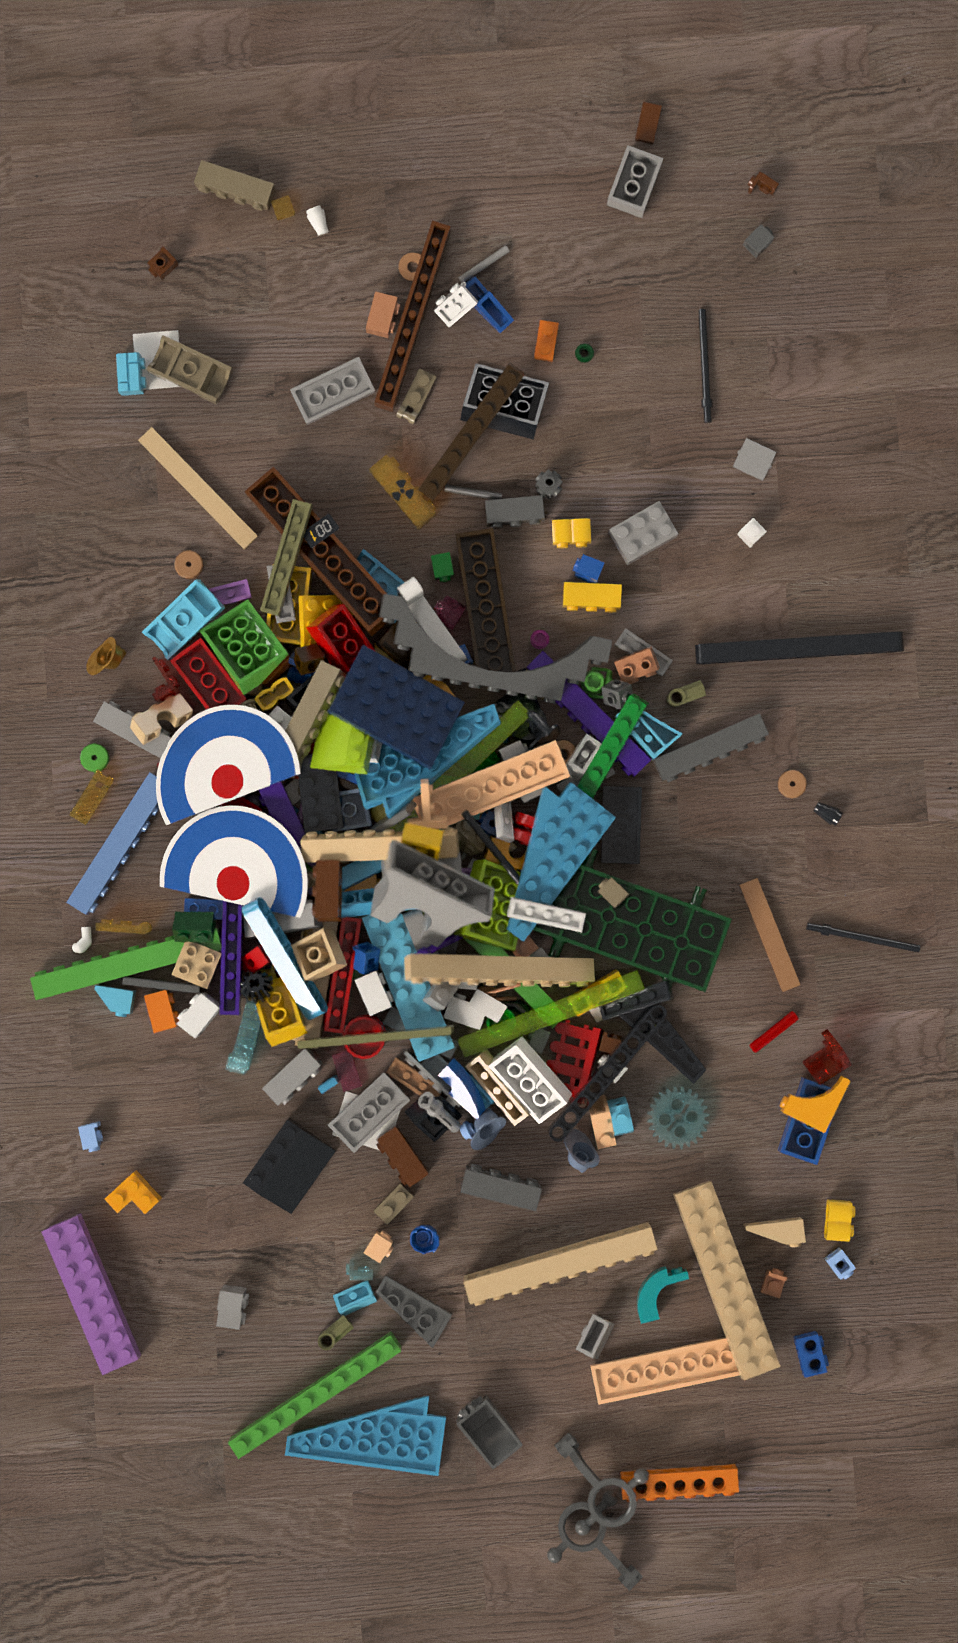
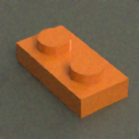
[534,320,559,362]

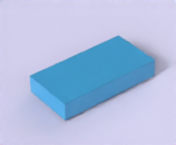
[318,1075,340,1094]

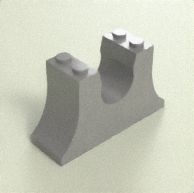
[370,839,494,947]

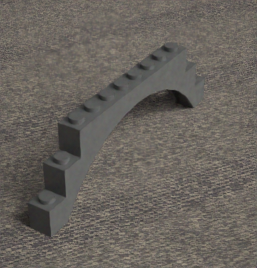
[379,594,612,704]

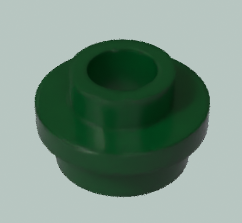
[575,343,594,363]

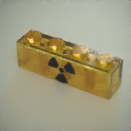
[369,454,436,530]

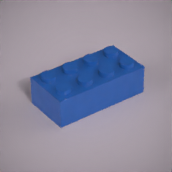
[778,1077,833,1165]

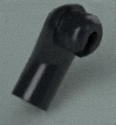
[504,1000,531,1019]

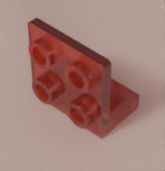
[152,656,180,703]
[802,1029,852,1085]

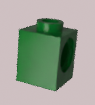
[431,552,454,583]

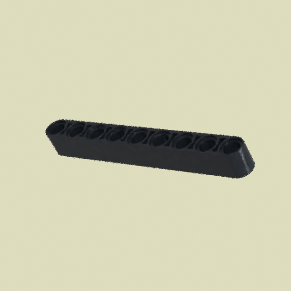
[548,1004,667,1142]

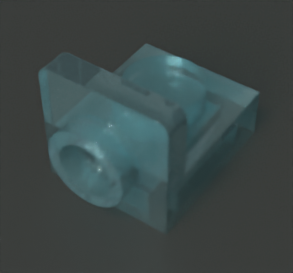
[346,1259,374,1280]

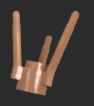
[478,982,521,1001]

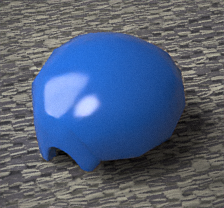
[410,1225,440,1254]

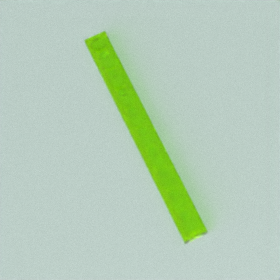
[389,701,528,832]
[458,970,645,1057]

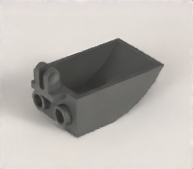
[456,1395,523,1469]

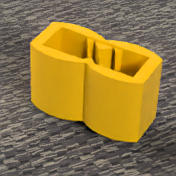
[552,518,591,548]
[255,677,295,712]
[824,1199,855,1242]

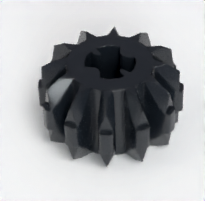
[240,970,274,1004]

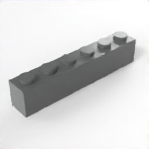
[653,713,769,783]

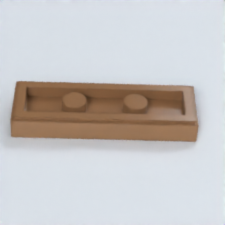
[386,1057,440,1097]

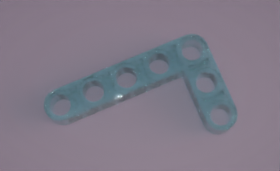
[225,1000,261,1075]

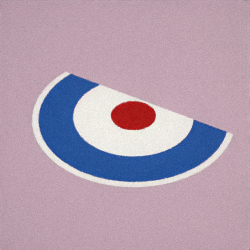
[156,705,300,825]
[160,806,307,918]

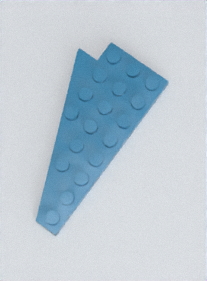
[507,782,616,942]

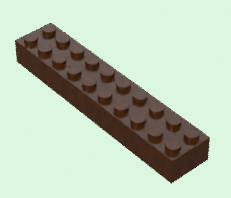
[245,467,388,636]

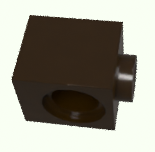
[294,644,326,675]

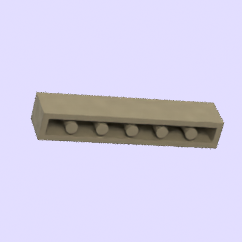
[285,661,347,777]

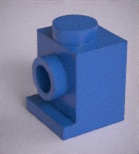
[353,942,380,975]

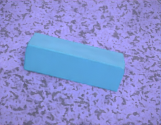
[333,1280,377,1316]

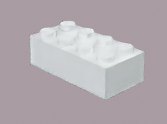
[488,1036,572,1124]

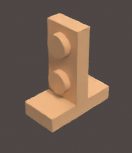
[408,779,447,829]
[586,1095,616,1149]

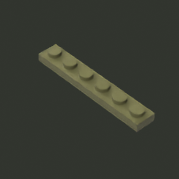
[260,499,313,617]

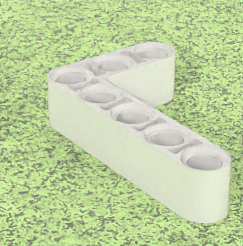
[397,577,468,662]

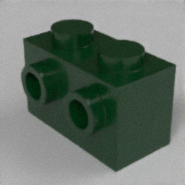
[172,912,216,943]

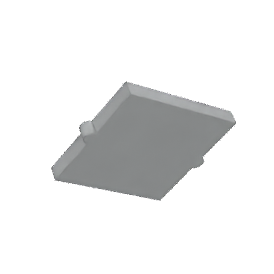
[733,438,776,481]

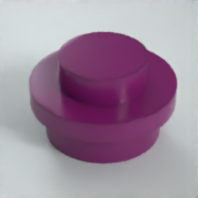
[530,630,549,649]

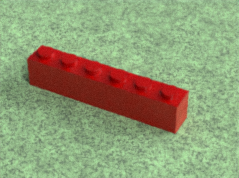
[322,917,362,1034]

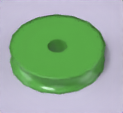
[80,743,109,772]

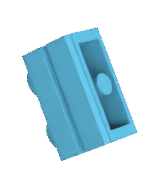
[116,352,147,396]

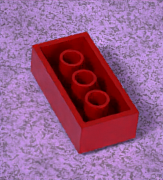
[306,603,376,674]
[170,638,248,710]

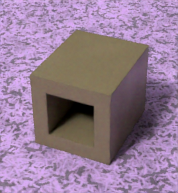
[598,877,629,908]

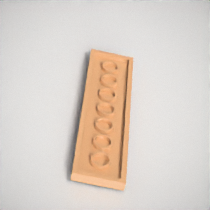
[413,740,570,830]
[590,1337,740,1405]

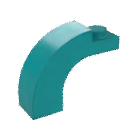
[637,1266,689,1324]

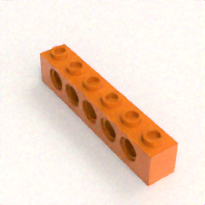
[620,1464,739,1502]

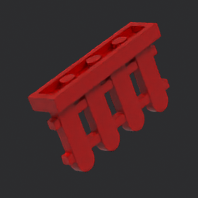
[546,1019,603,1104]

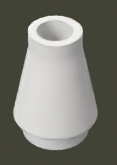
[306,205,329,236]

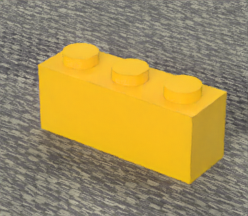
[563,582,622,613]

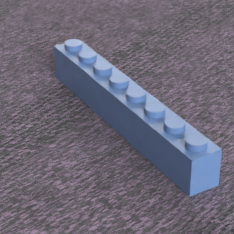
[66,772,159,915]

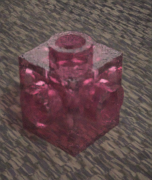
[434,595,466,630]

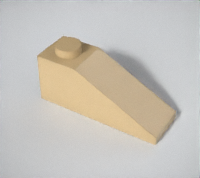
[743,1217,806,1247]

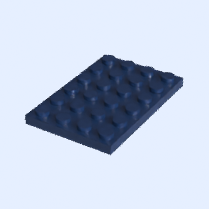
[327,645,465,770]

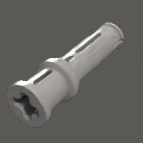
[418,1092,461,1132]

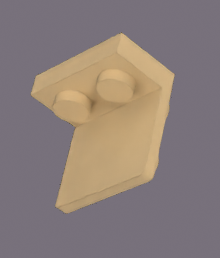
[171,942,221,989]

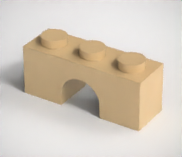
[130,693,193,745]

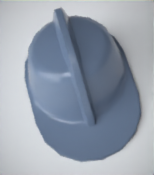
[470,1108,506,1150]
[564,1129,600,1173]

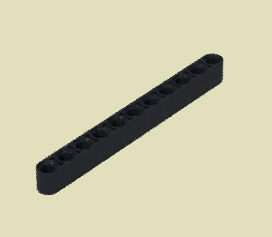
[695,631,904,665]

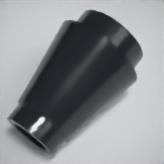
[813,802,843,826]

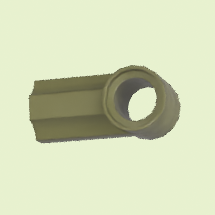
[666,680,706,708]
[318,1314,354,1350]

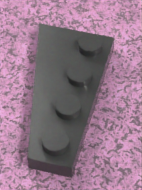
[376,1275,452,1349]

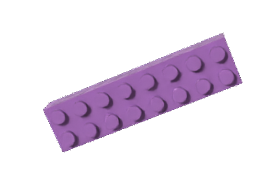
[42,1213,141,1375]

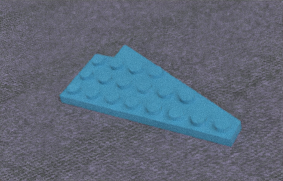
[354,704,501,818]
[285,1395,446,1476]

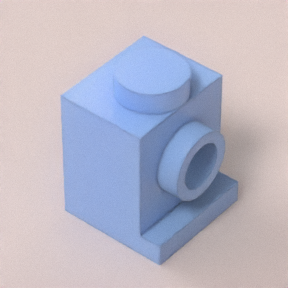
[78,1121,103,1152]
[824,1247,856,1280]

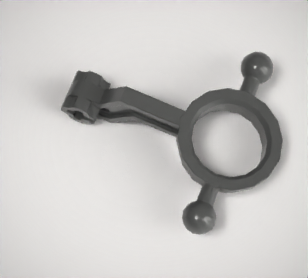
[554,1432,649,1536]
[547,1491,643,1591]

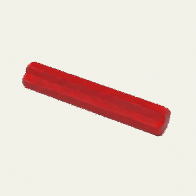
[749,1011,799,1053]

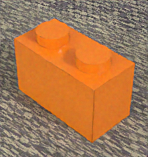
[144,990,179,1033]

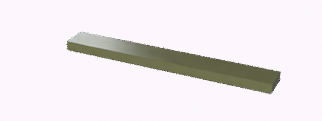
[297,1025,454,1049]

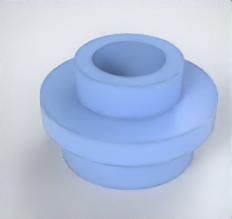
[460,1121,476,1140]

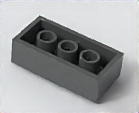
[460,1163,542,1211]

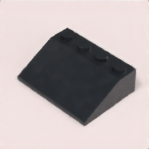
[460,363,549,440]
[243,1118,336,1214]

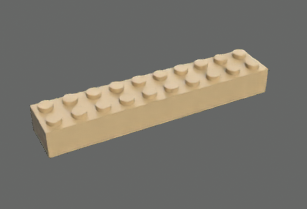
[673,1181,780,1380]
[464,1222,658,1306]

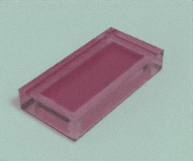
[332,1051,362,1092]

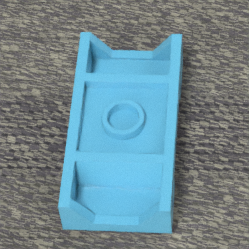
[142,579,225,660]

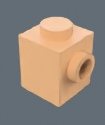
[364,1231,394,1263]

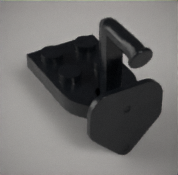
[494,693,560,750]

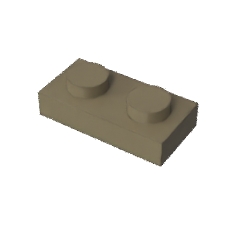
[373,1183,414,1225]

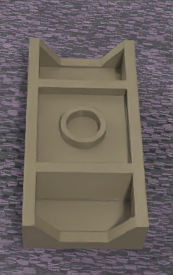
[146,335,233,405]

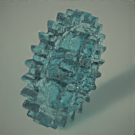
[647,1086,710,1149]

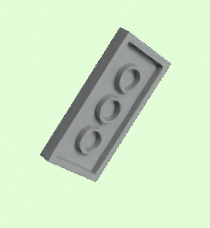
[290,357,375,425]
[328,1072,410,1153]

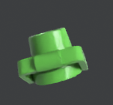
[581,667,613,699]

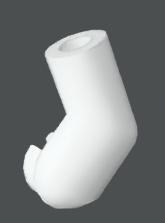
[72,927,92,953]

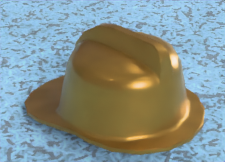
[86,637,126,675]

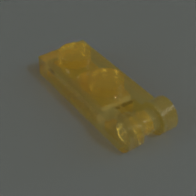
[69,769,114,825]
[95,919,152,934]

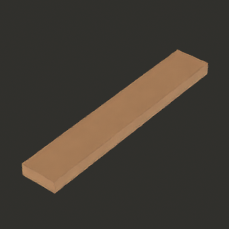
[739,878,800,992]

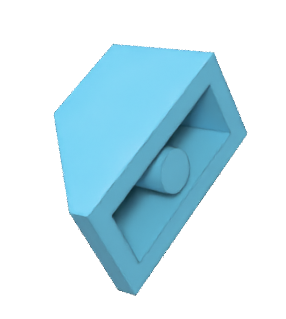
[95,985,136,1017]

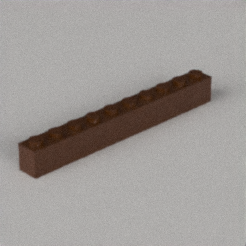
[374,220,451,412]

